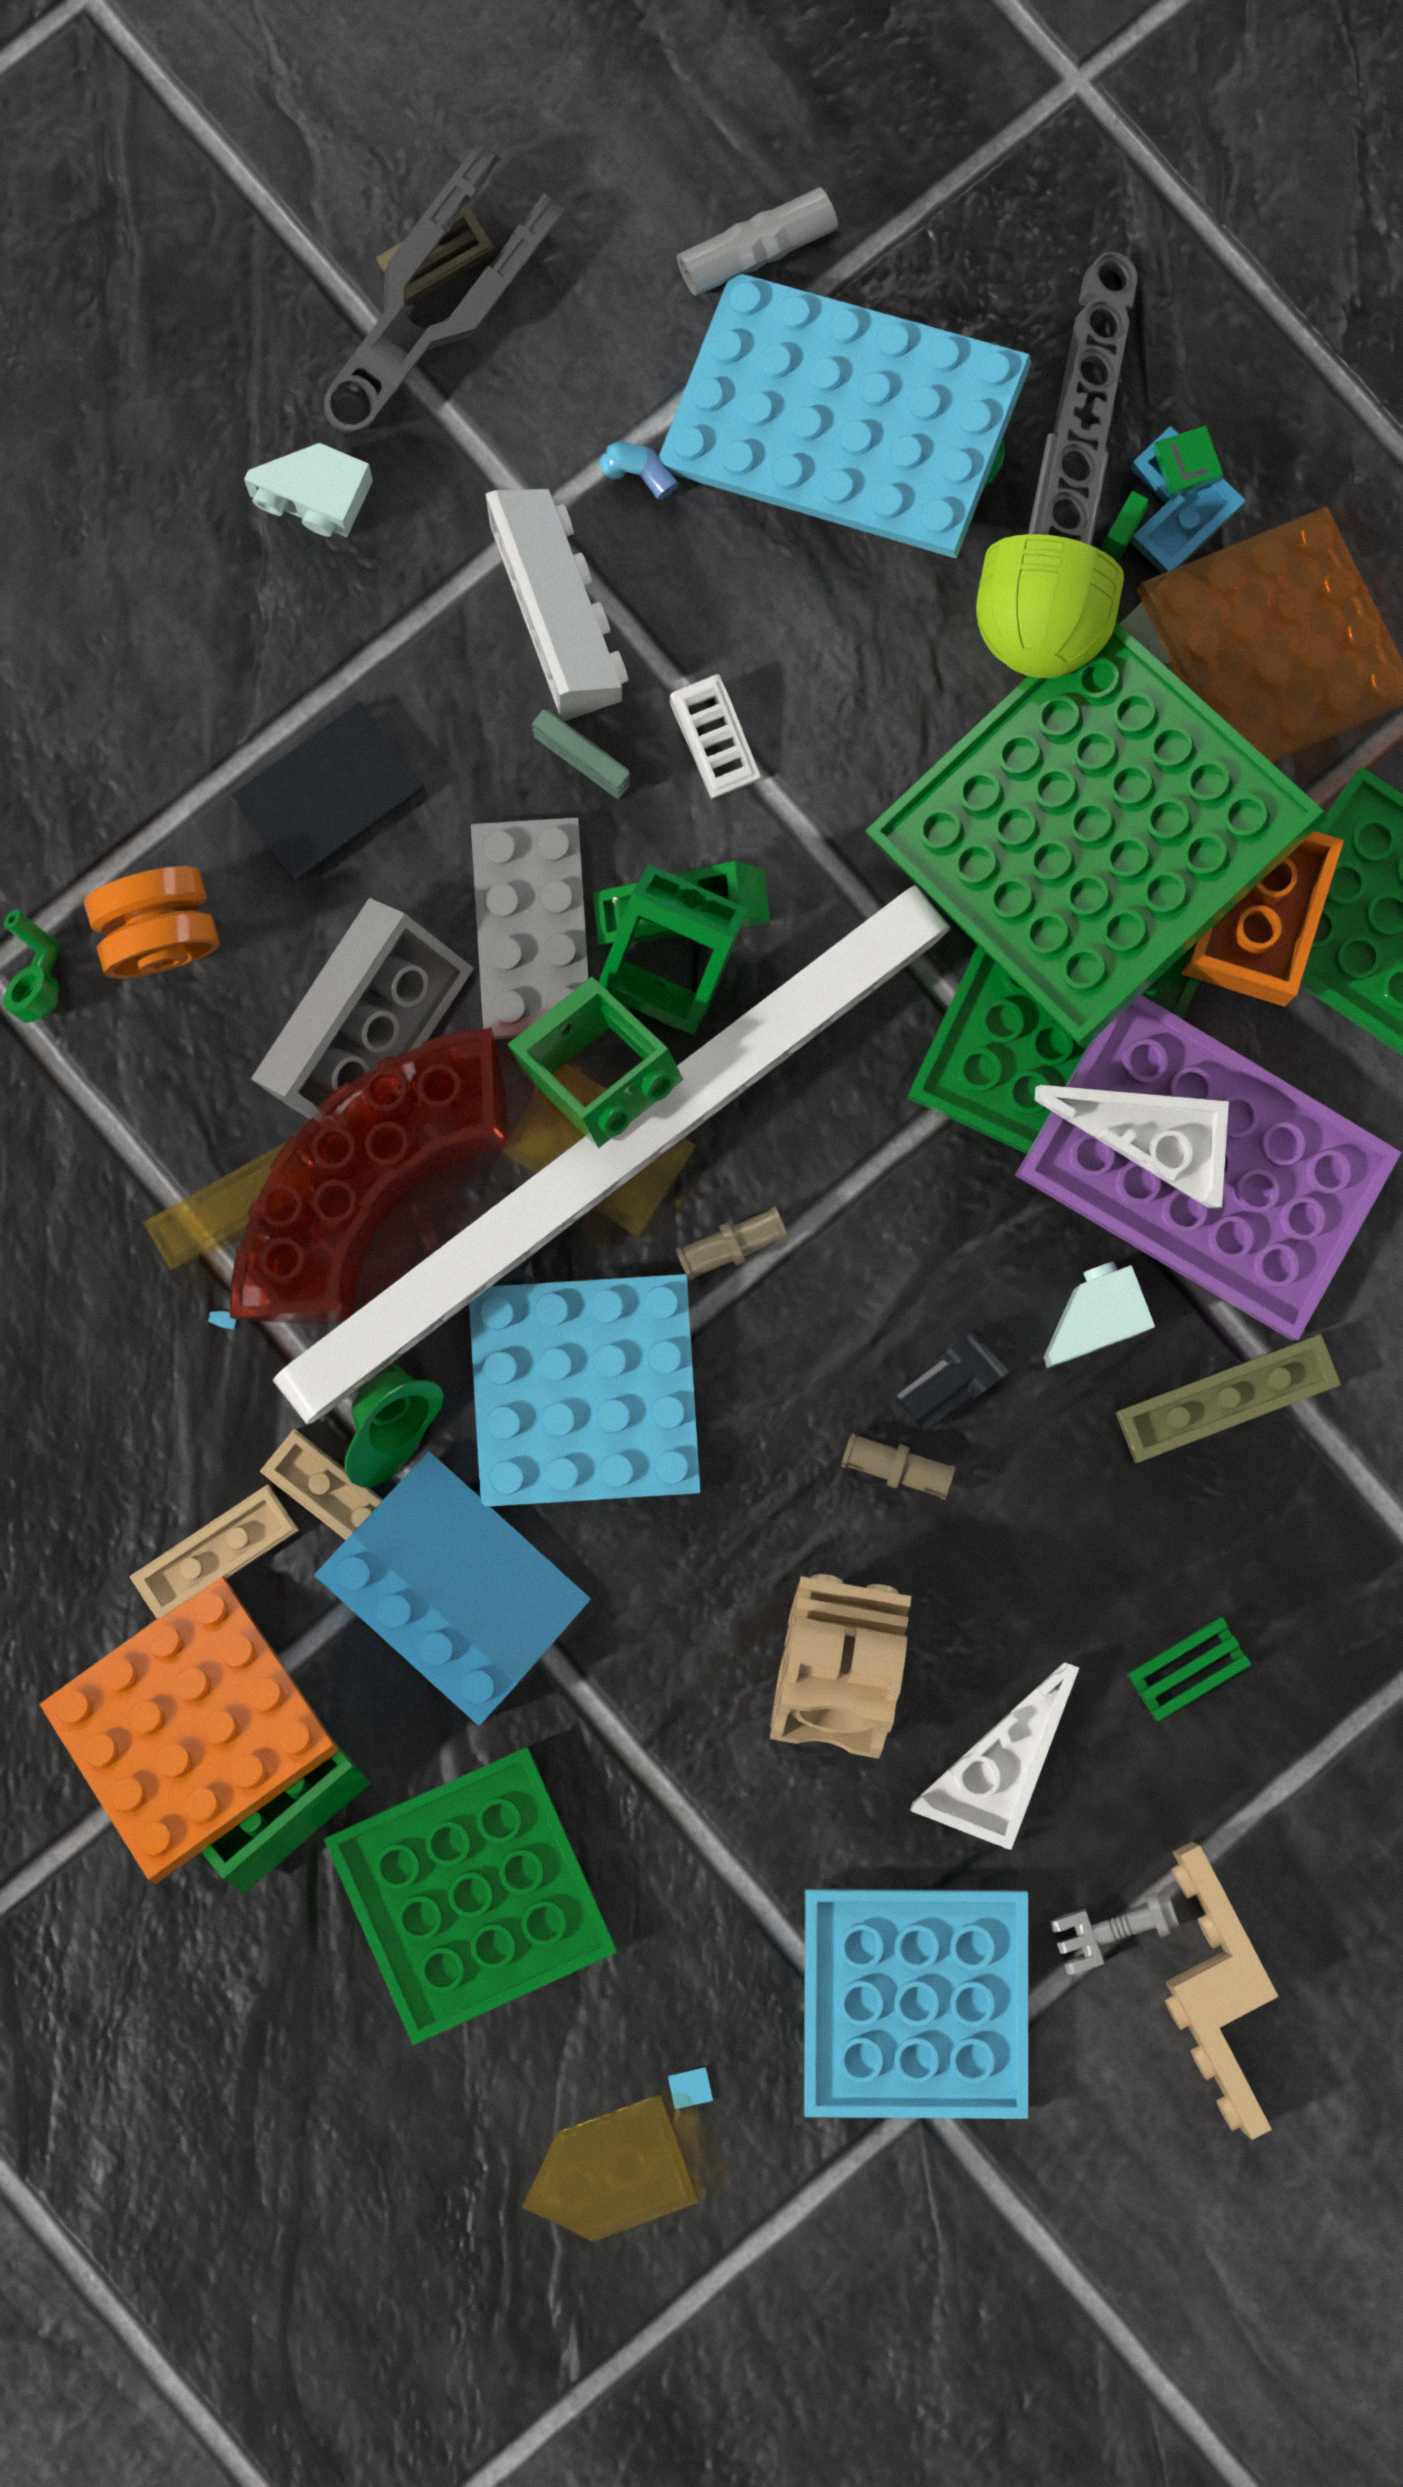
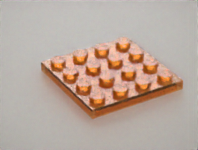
[1137,506,1403,763]

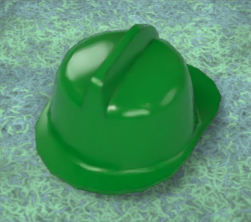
[345,1364,444,1487]

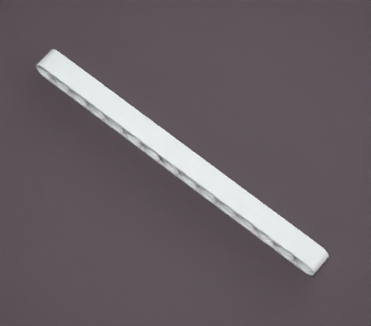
[273,885,950,1424]

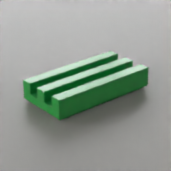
[1127,1617,1251,1721]

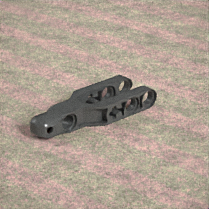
[323,141,565,433]

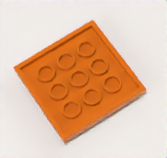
[39,1577,340,1885]

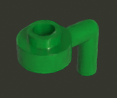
[3,910,60,1023]

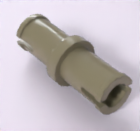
[676,1206,789,1281]
[841,1433,956,1500]

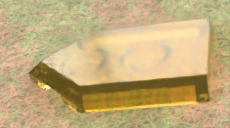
[522,2094,699,2241]

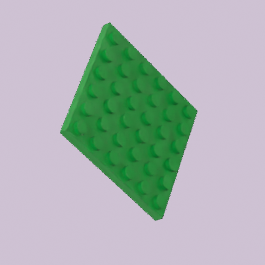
[865,622,1327,1049]

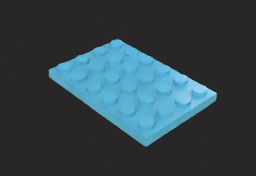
[658,273,1031,559]

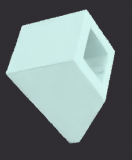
[244,443,373,537]

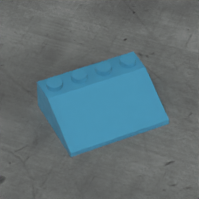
[314,1451,591,1726]

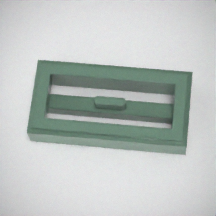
[532,709,630,800]

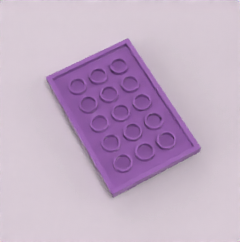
[1015,995,1402,1340]

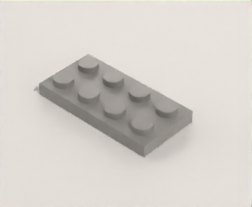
[471,818,589,1040]

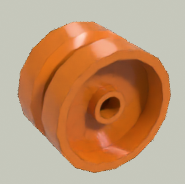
[83,866,221,979]

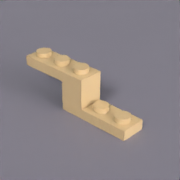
[1164,1842,1279,2140]

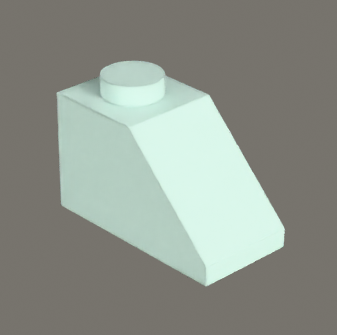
[1043,1261,1155,1369]

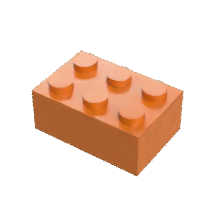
[1181,831,1344,1007]

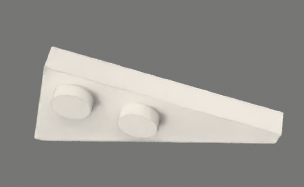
[1035,1085,1229,1208]
[910,1663,1079,1850]

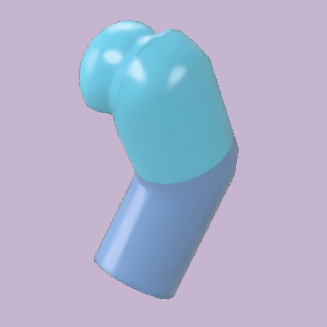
[599,441,679,500]

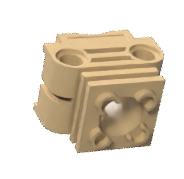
[770,1574,912,1758]

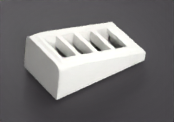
[670,674,761,800]

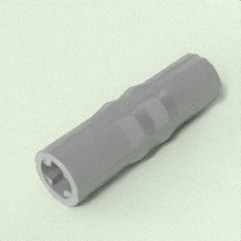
[677,187,838,296]

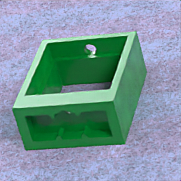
[599,864,749,1036]
[507,976,684,1148]

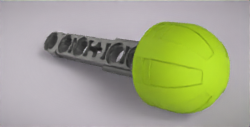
[976,252,1137,678]

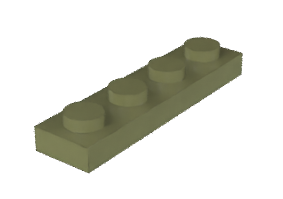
[1115,1334,1341,1463]

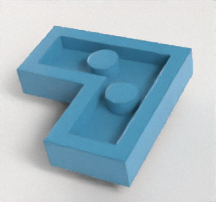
[1130,426,1246,578]

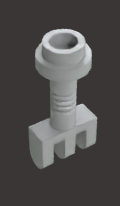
[1049,1892,1179,1975]

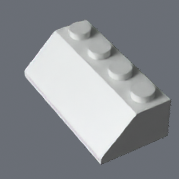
[486,489,629,721]

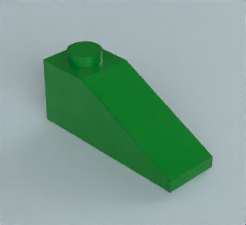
[592,861,770,946]

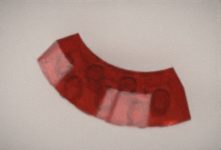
[230,1027,508,1324]

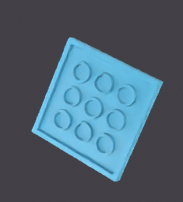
[469,1274,700,1507]
[804,1889,1028,2119]

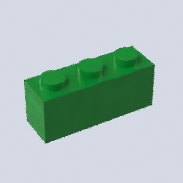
[201,1736,371,1894]

